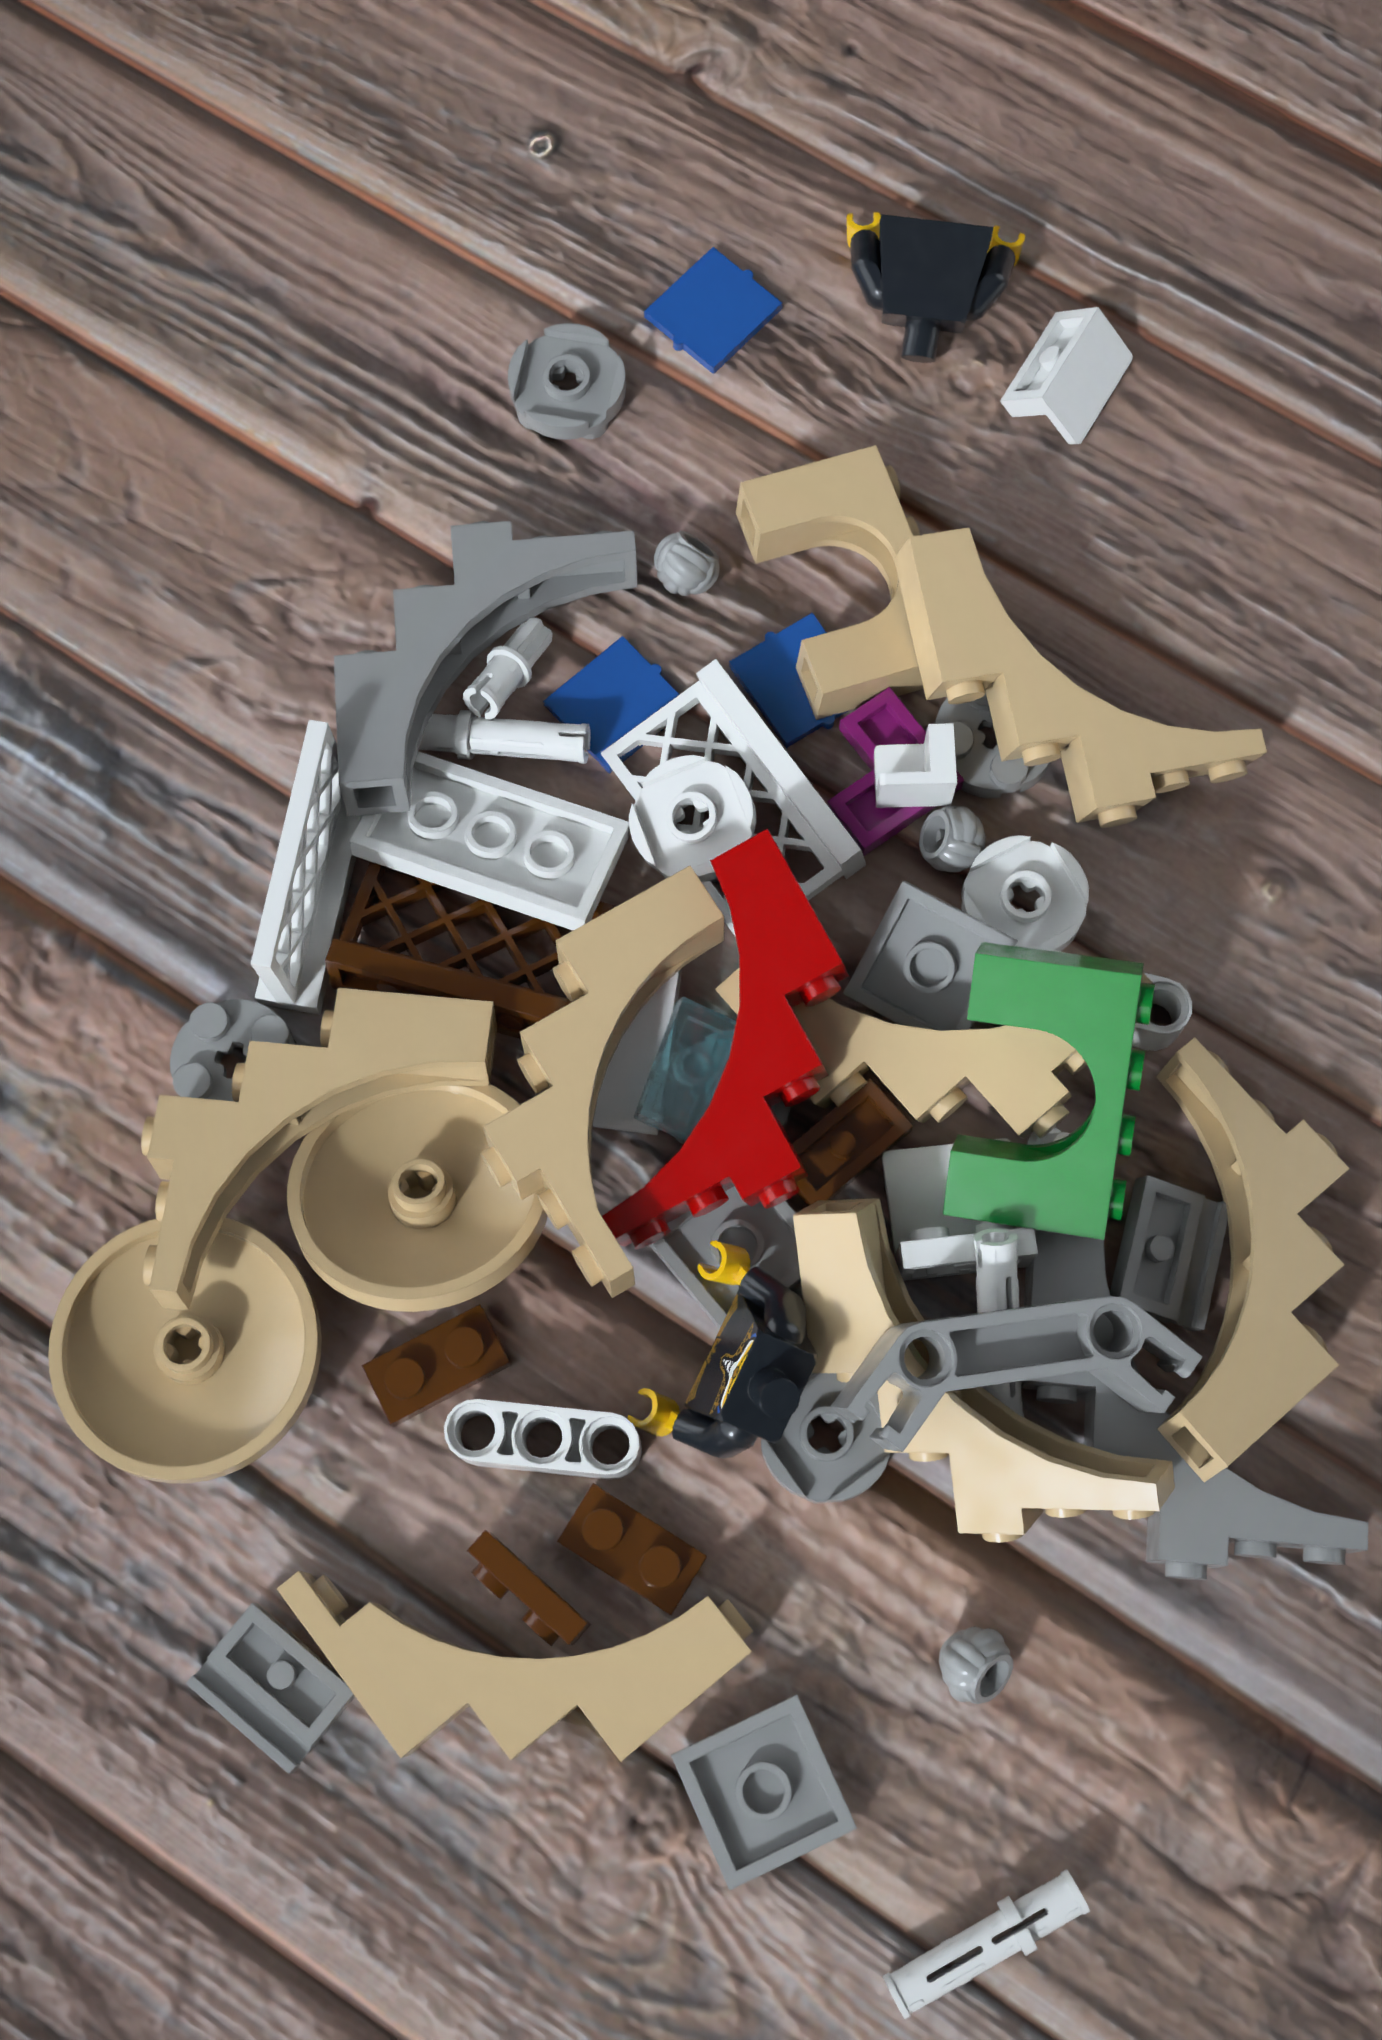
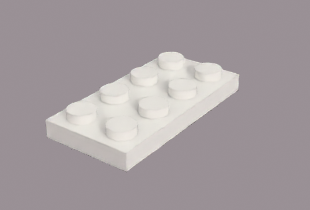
[349,751,630,930]

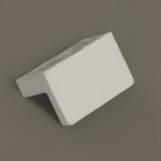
[1000,307,1133,445]

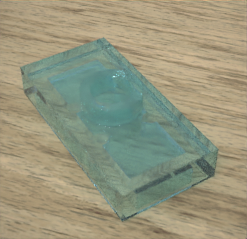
[633,997,736,1141]

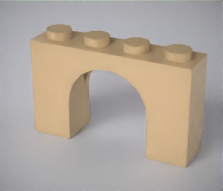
[736,445,924,720]

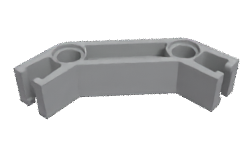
[830,1296,1202,1452]

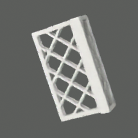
[601,659,866,937]
[251,720,363,1015]

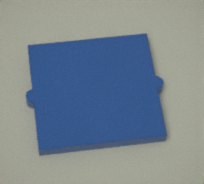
[644,247,782,374]
[729,613,848,748]
[543,636,680,774]

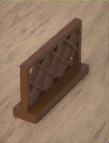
[325,861,615,1039]

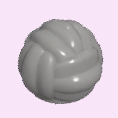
[654,531,720,596]
[919,806,986,872]
[939,1626,1013,1704]

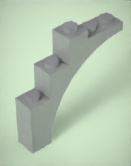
[334,521,637,817]
[1021,1229,1368,1580]

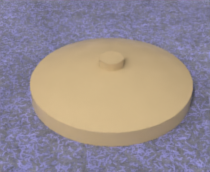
[287,1084,548,1312]
[48,1218,322,1483]

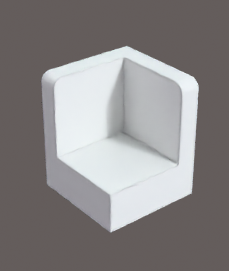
[874,723,957,808]

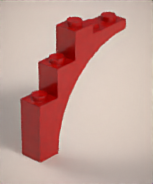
[602,828,849,1250]

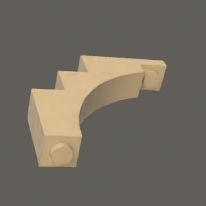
[277,1571,753,1762]

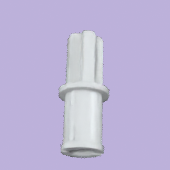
[463,617,552,719]

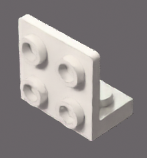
[882,1138,1038,1281]

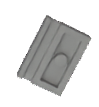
[1110,1175,1228,1331]
[186,1603,355,1774]

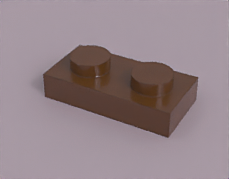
[792,1078,913,1206]
[362,1304,512,1427]
[557,1483,707,1616]
[467,1530,591,1646]

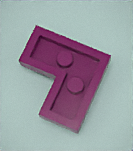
[827,687,964,856]

